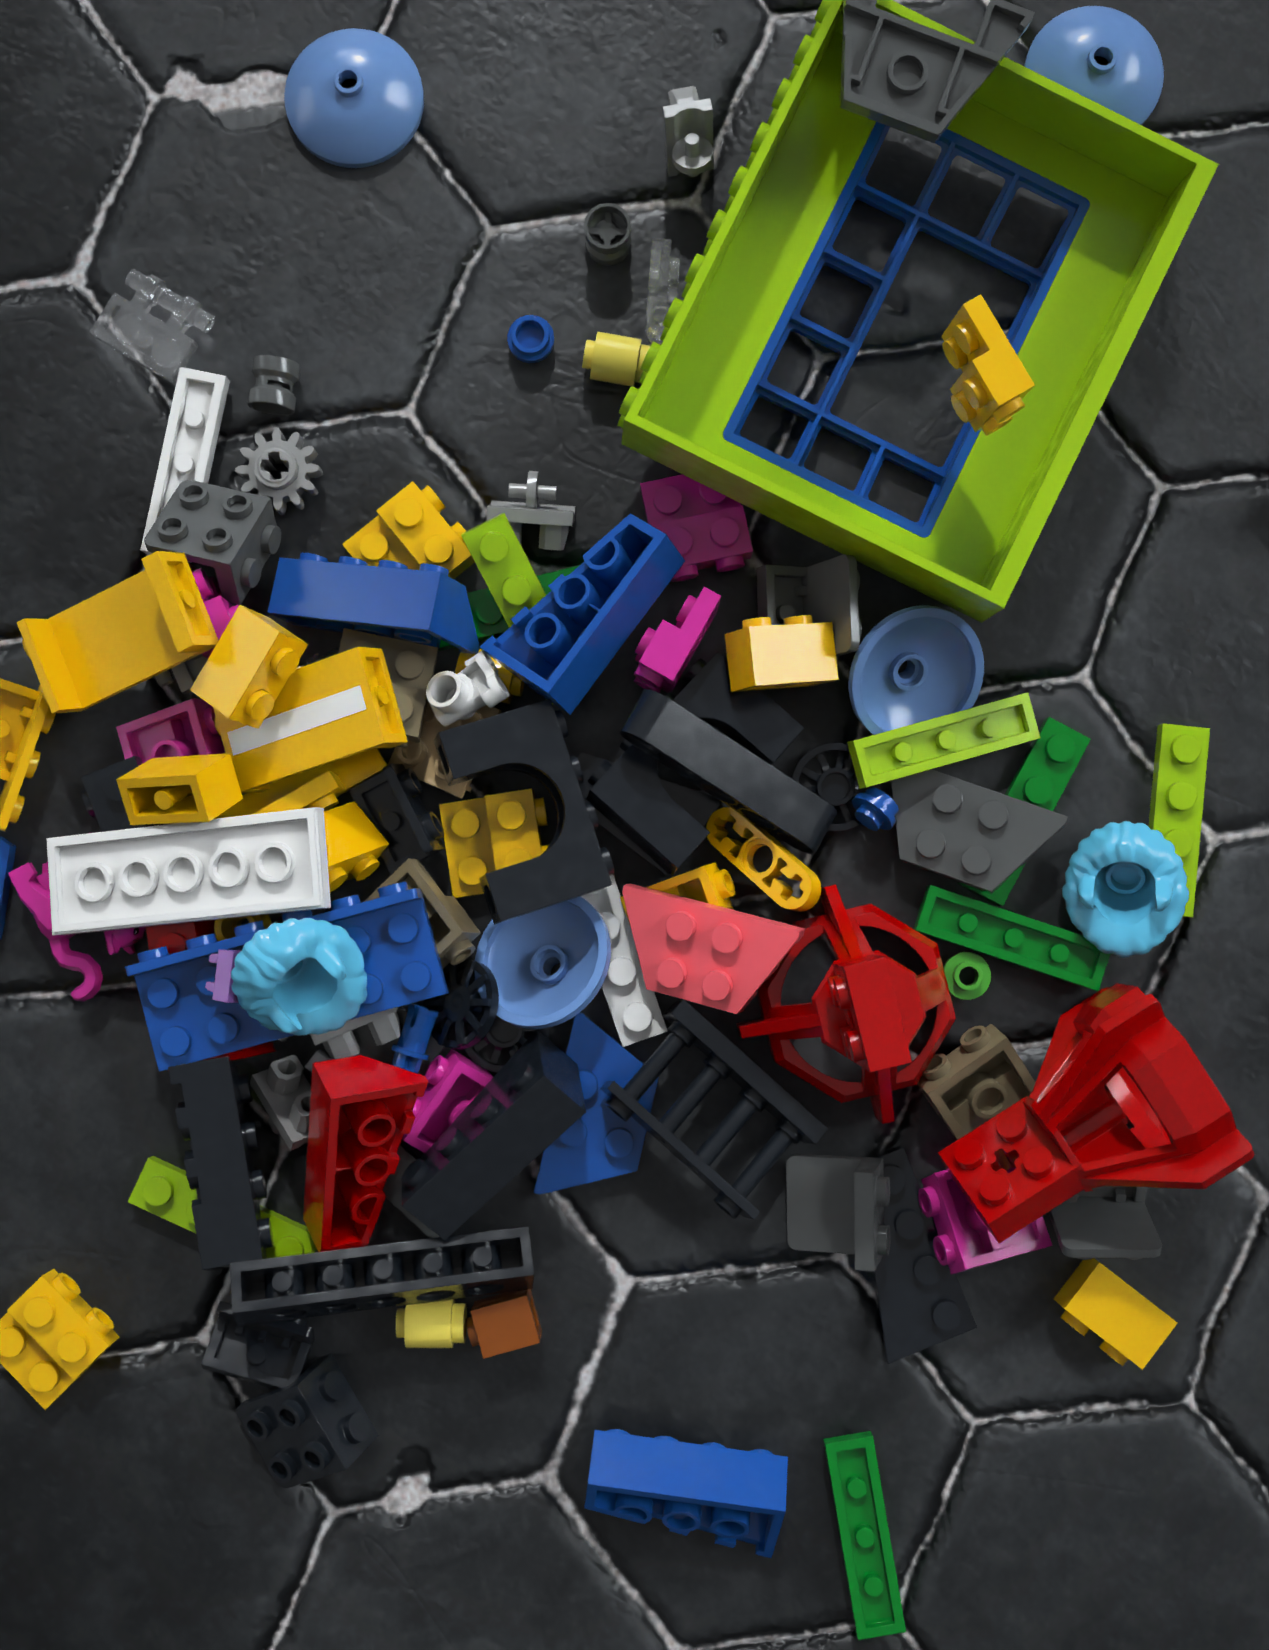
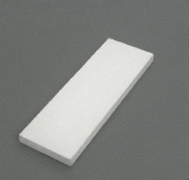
[46,807,331,935]

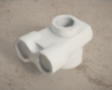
[426,650,510,727]

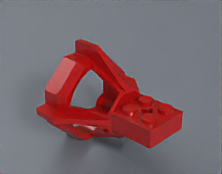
[736,884,956,1124]
[938,983,1254,1243]

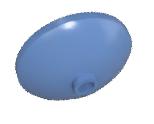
[1024,6,1164,125]
[284,28,424,168]
[848,605,984,735]
[474,896,611,1029]

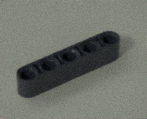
[620,689,837,855]

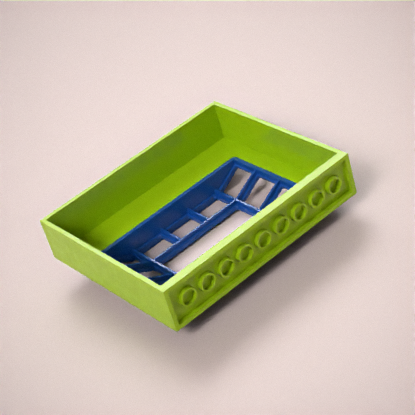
[617,0,1219,623]

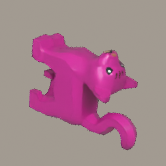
[8,861,146,1002]

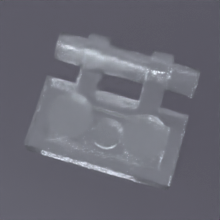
[646,238,680,346]
[90,269,215,385]

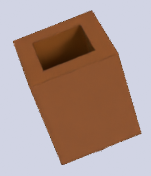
[465,1289,542,1359]

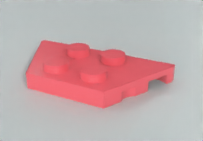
[622,883,805,1014]

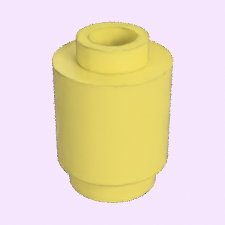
[582,331,650,386]
[396,1299,467,1348]

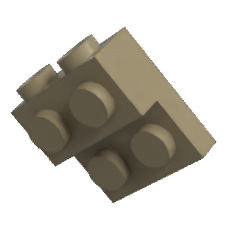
[338,628,439,748]
[364,858,481,969]
[917,1024,1036,1141]

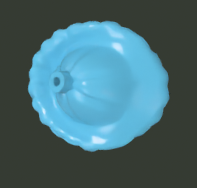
[1062,821,1189,958]
[231,918,367,1036]

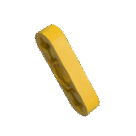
[706,807,821,912]

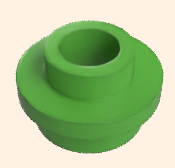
[944,952,991,1000]

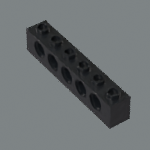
[230,1226,534,1326]

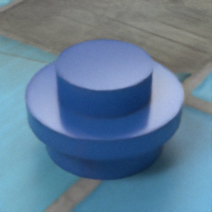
[507,315,554,363]
[852,787,899,831]

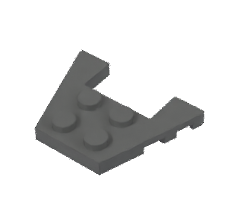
[840,0,1035,143]

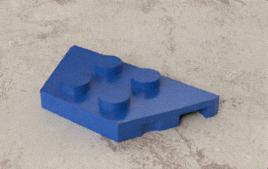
[534,1012,659,1195]

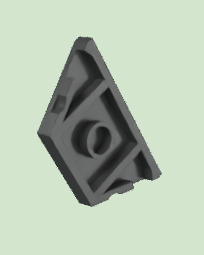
[891,769,1068,894]

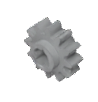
[235,427,323,515]

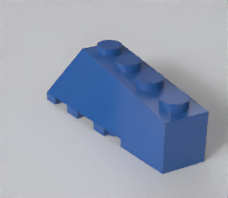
[480,513,685,715]
[267,553,479,655]
[584,1429,788,1558]

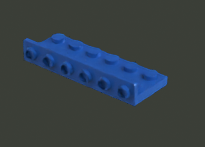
[125,881,449,1072]

